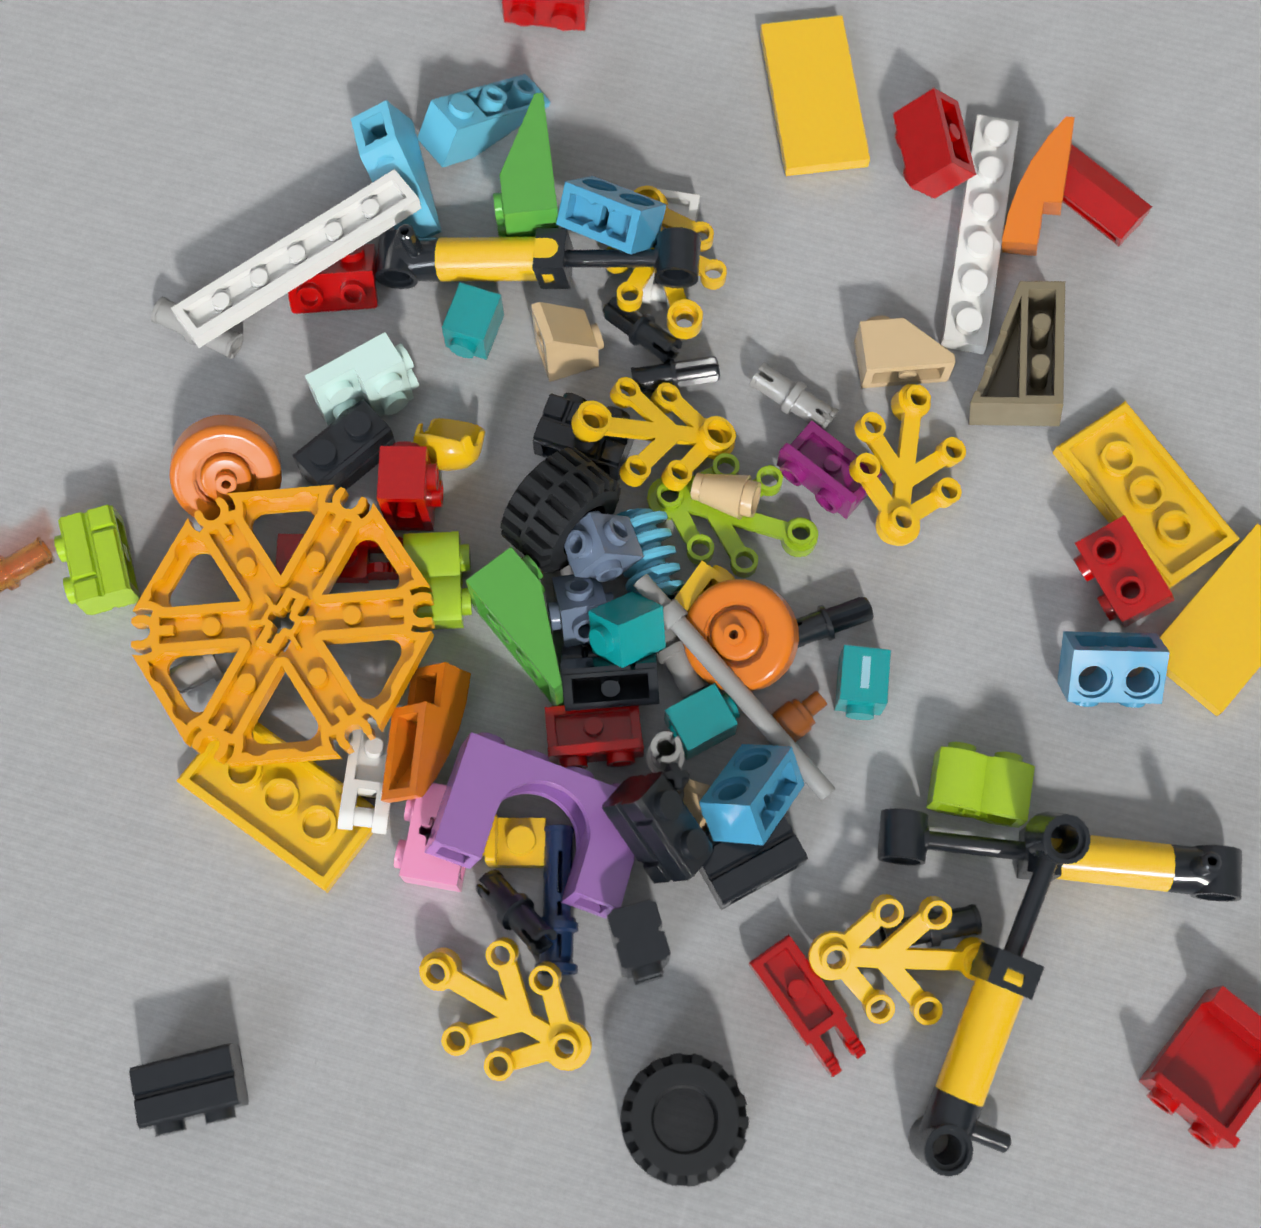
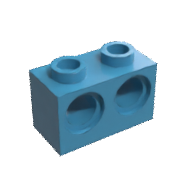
[556,176,667,254]
[1057,631,1170,708]
[699,744,805,845]

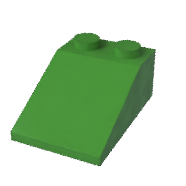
[493,93,559,237]
[466,547,564,706]

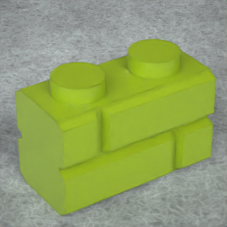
[54,505,140,615]

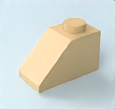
[531,302,604,382]
[854,315,956,389]

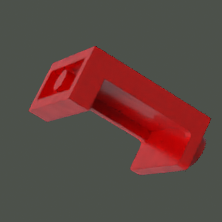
[1139,986,1261,1150]

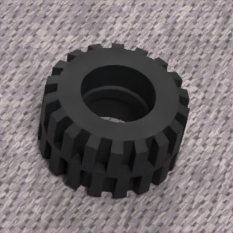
[500,447,621,573]
[620,1053,749,1187]

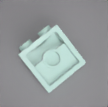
[305,332,419,426]

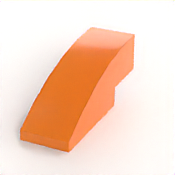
[1002,116,1075,256]
[381,662,471,803]

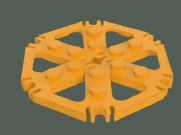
[131,484,435,767]

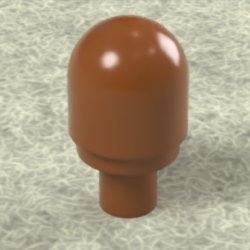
[771,690,828,742]

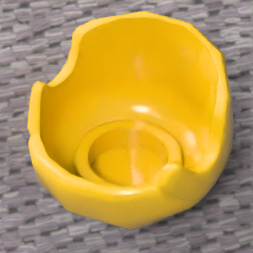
[413,418,485,472]

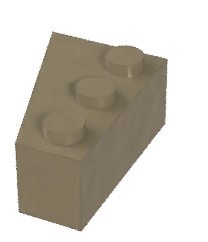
[969,281,1065,426]

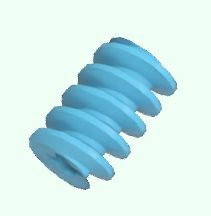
[616,508,685,601]

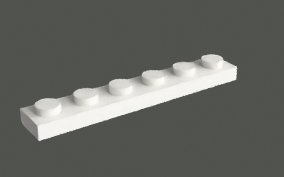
[941,114,1019,354]
[171,169,421,348]

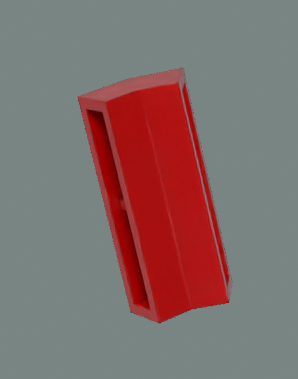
[1063,144,1152,247]

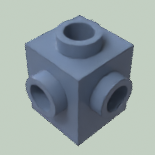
[564,511,644,582]
[548,574,614,647]

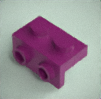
[777,420,882,519]

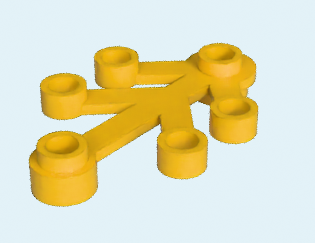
[606,185,727,339]
[571,377,736,491]
[849,384,966,546]
[808,894,986,1025]
[419,937,592,1081]

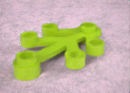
[647,453,818,578]

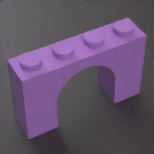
[424,732,635,919]

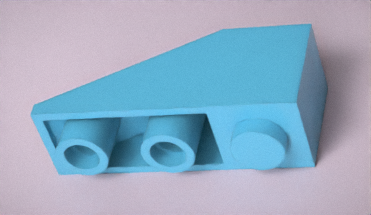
[417,74,551,168]
[350,100,442,237]

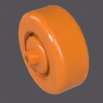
[169,414,282,520]
[683,579,799,692]

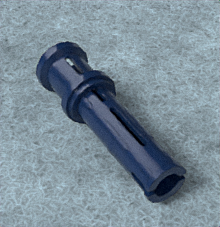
[534,825,579,976]

